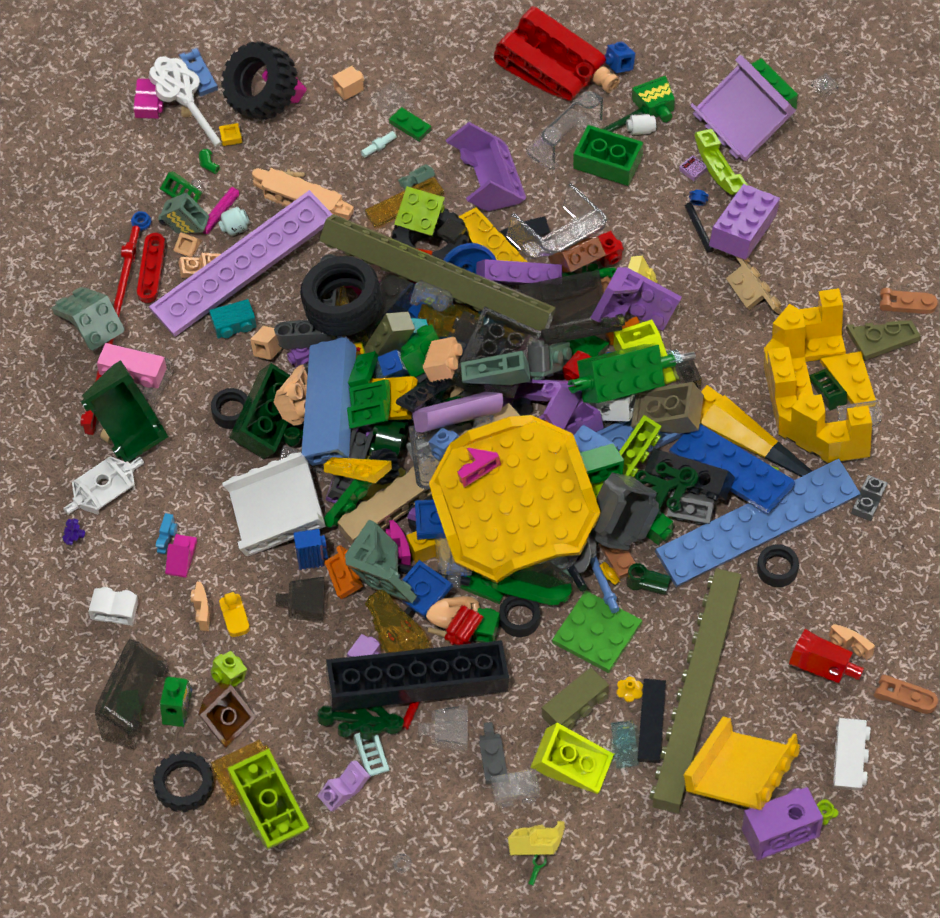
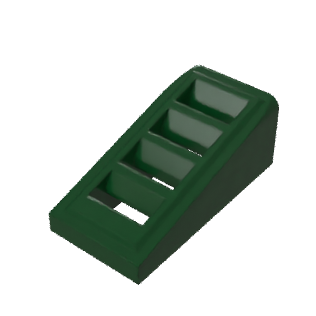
[809,368,848,411]

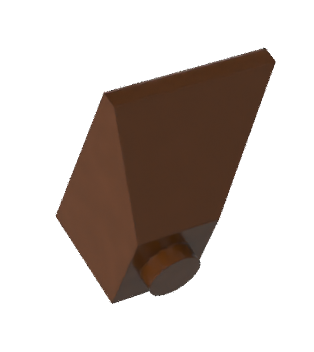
[198,682,257,748]

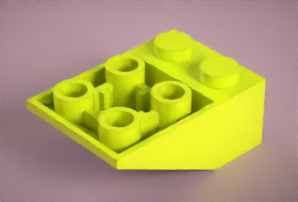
[613,319,676,384]

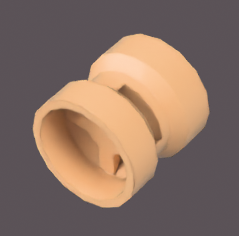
[593,66,620,93]

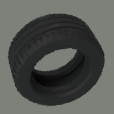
[300,256,383,336]

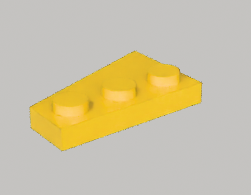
[820,351,877,408]
[324,457,392,483]

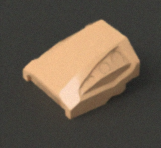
[274,365,308,426]

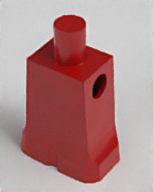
[789,628,864,683]

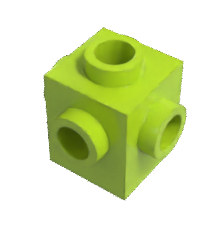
[211,651,247,688]

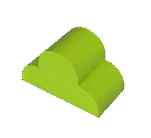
[228,749,310,850]

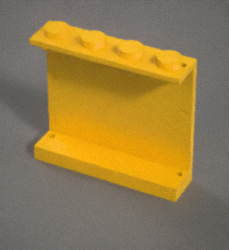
[684,717,800,810]

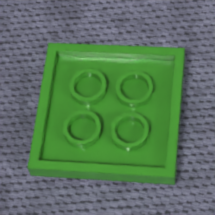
[552,590,642,673]

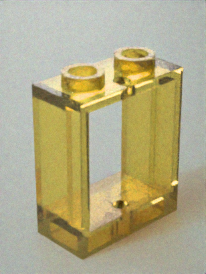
[418,304,484,337]
[211,739,282,808]

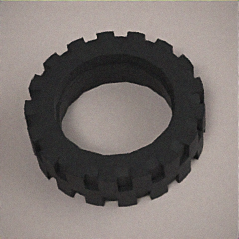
[153,751,214,812]

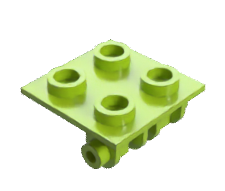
[394,186,445,236]

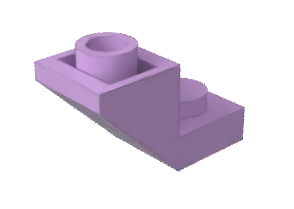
[317,761,370,812]

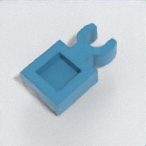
[156,513,177,554]

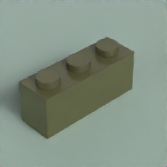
[364,312,415,364]
[542,667,609,730]

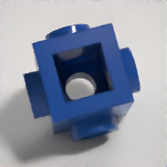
[605,42,636,73]

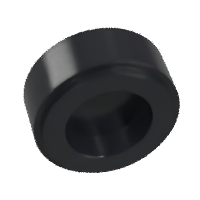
[511,398,533,416]

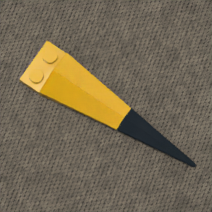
[700,385,812,477]

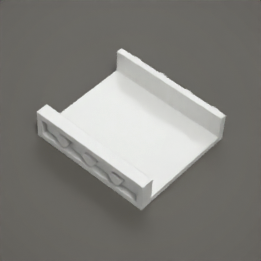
[222,452,326,556]

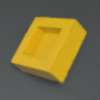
[219,123,242,146]

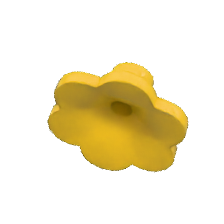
[600,562,620,585]
[617,677,643,702]

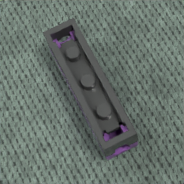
[325,425,374,504]

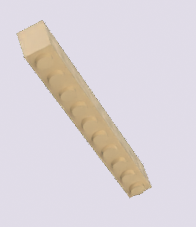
[338,403,520,545]

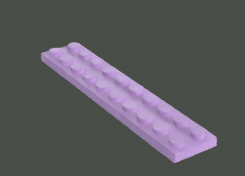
[149,190,332,337]

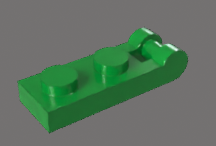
[324,479,373,527]

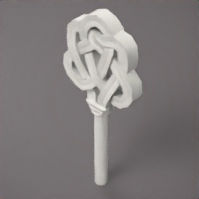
[149,57,222,147]

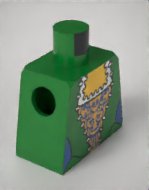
[160,677,192,727]

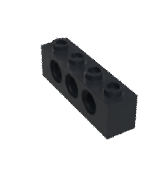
[645,448,735,501]

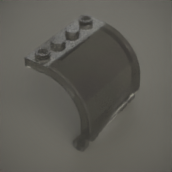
[518,270,625,345]

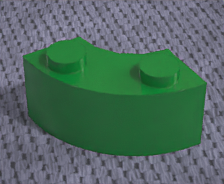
[400,324,440,377]

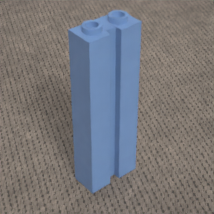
[302,337,357,466]

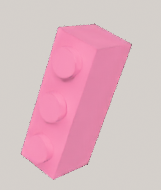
[97,343,167,389]

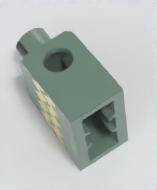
[158,193,209,234]

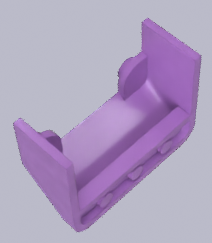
[446,122,526,211]
[483,379,582,429]

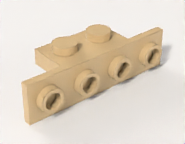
[726,256,783,315]

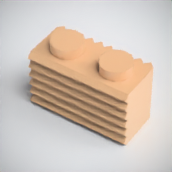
[423,337,463,382]

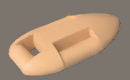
[426,596,480,628]

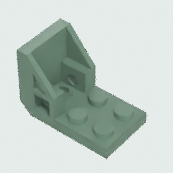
[345,520,417,603]

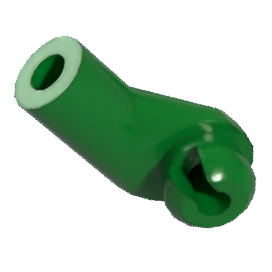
[198,149,220,174]
[587,263,617,278]

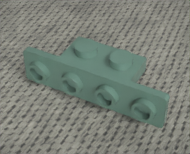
[529,341,572,380]

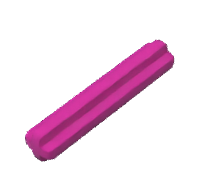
[202,187,239,234]

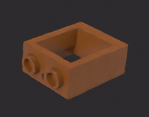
[547,236,606,272]

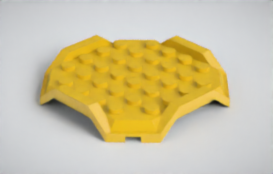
[429,415,601,583]

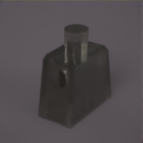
[276,577,326,623]

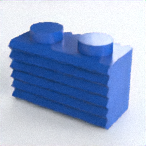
[293,529,328,570]

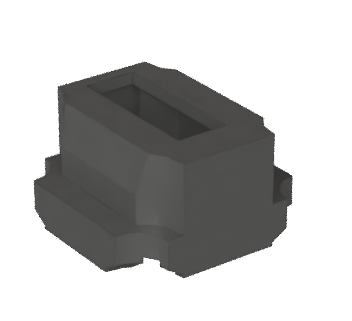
[590,473,659,551]

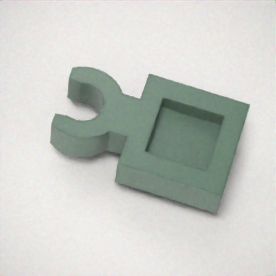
[398,164,435,189]

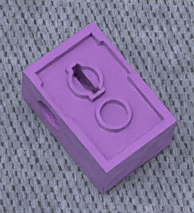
[742,787,823,861]

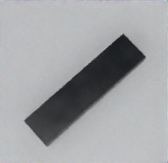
[637,678,666,764]

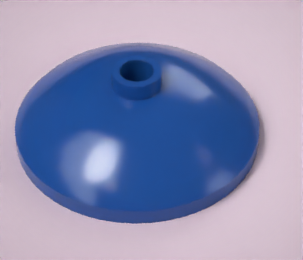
[443,243,496,298]

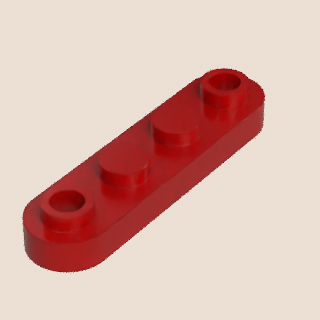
[137,233,165,303]

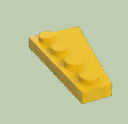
[458,207,528,262]

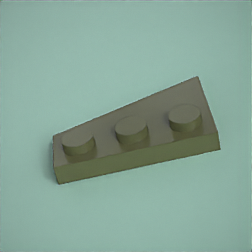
[846,320,921,361]

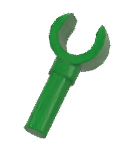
[528,855,547,886]

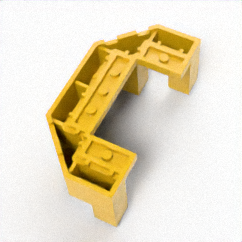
[764,288,872,463]

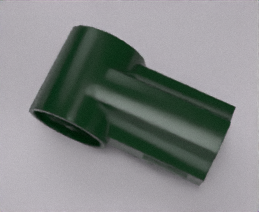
[626,563,671,595]

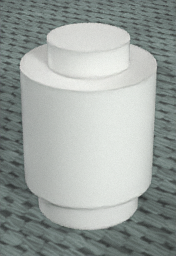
[626,114,656,135]

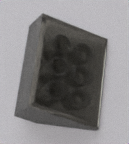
[450,306,542,398]

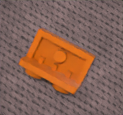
[324,545,363,599]

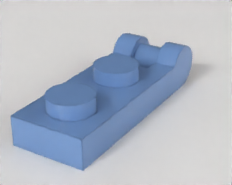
[179,48,218,97]

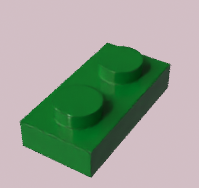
[389,107,432,142]

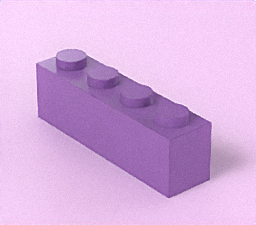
[476,259,562,288]

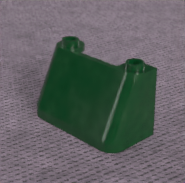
[81,360,169,462]

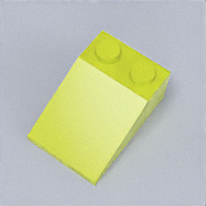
[531,723,614,794]

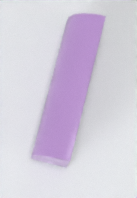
[412,392,503,432]

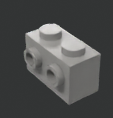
[667,489,715,524]

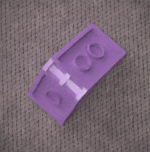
[591,267,682,331]

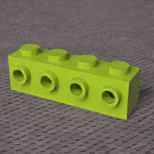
[619,415,662,478]

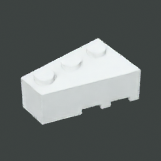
[833,718,870,791]

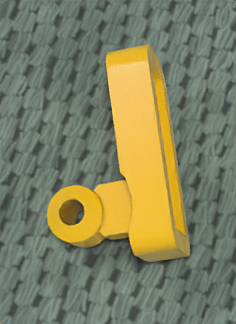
[219,592,250,637]

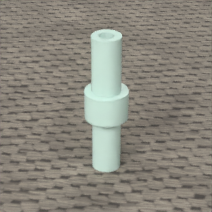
[361,131,396,158]

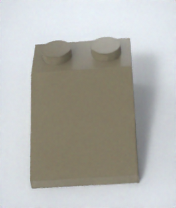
[631,382,704,434]

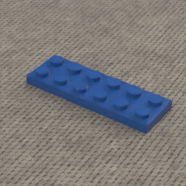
[669,424,795,514]

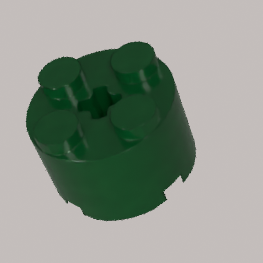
[370,420,408,463]

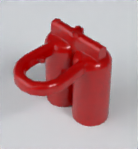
[444,605,484,645]

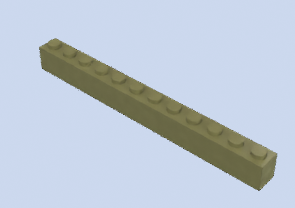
[319,214,556,335]
[649,568,741,814]

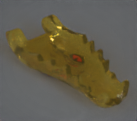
[365,590,431,653]

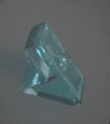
[610,720,639,768]

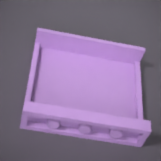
[690,54,796,161]

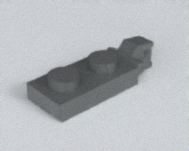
[479,722,508,784]

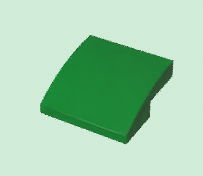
[347,380,390,429]

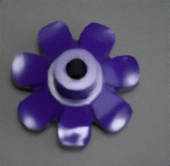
[62,518,85,545]

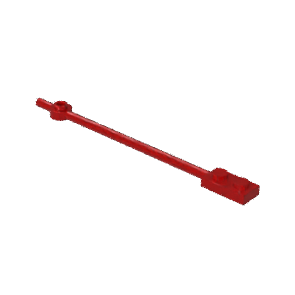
[80,226,140,435]

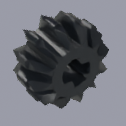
[368,448,401,485]

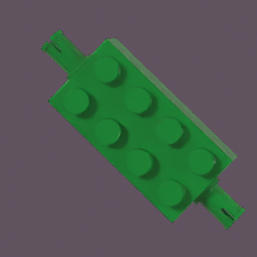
[568,344,676,403]

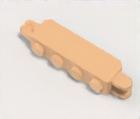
[252,168,354,220]

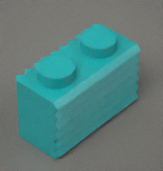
[209,299,257,339]

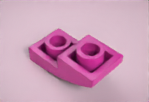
[385,520,411,565]

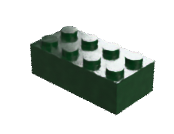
[229,363,291,459]

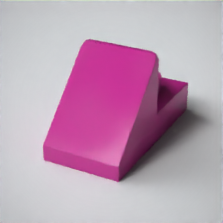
[457,448,501,487]
[165,534,197,578]

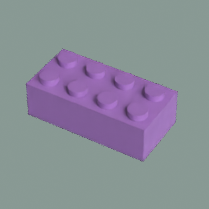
[709,184,780,260]

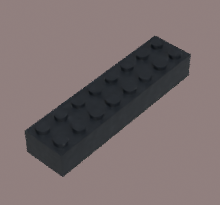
[326,640,509,711]

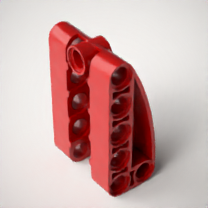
[493,6,606,101]

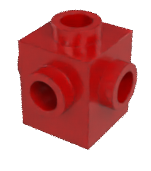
[597,231,624,267]

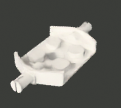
[63,457,144,515]

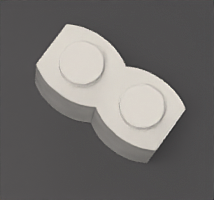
[88,587,138,625]

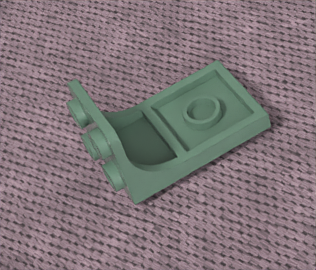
[51,287,124,350]

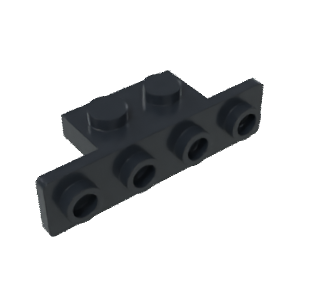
[396,378,454,421]

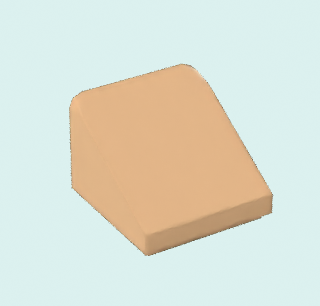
[173,232,202,257]

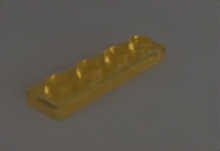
[365,177,444,228]

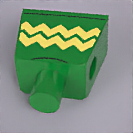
[631,76,675,122]

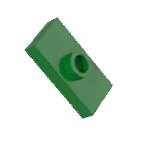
[348,351,379,387]

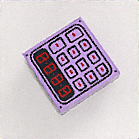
[679,155,707,181]

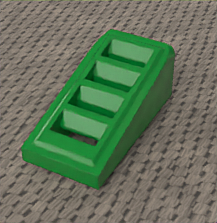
[160,171,203,203]

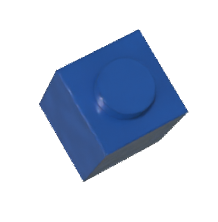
[378,350,409,378]

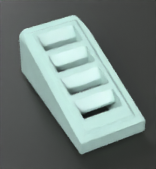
[353,733,389,777]

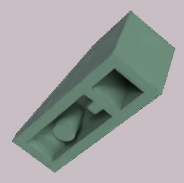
[461,351,530,385]

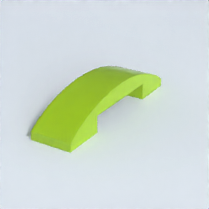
[695,129,747,195]

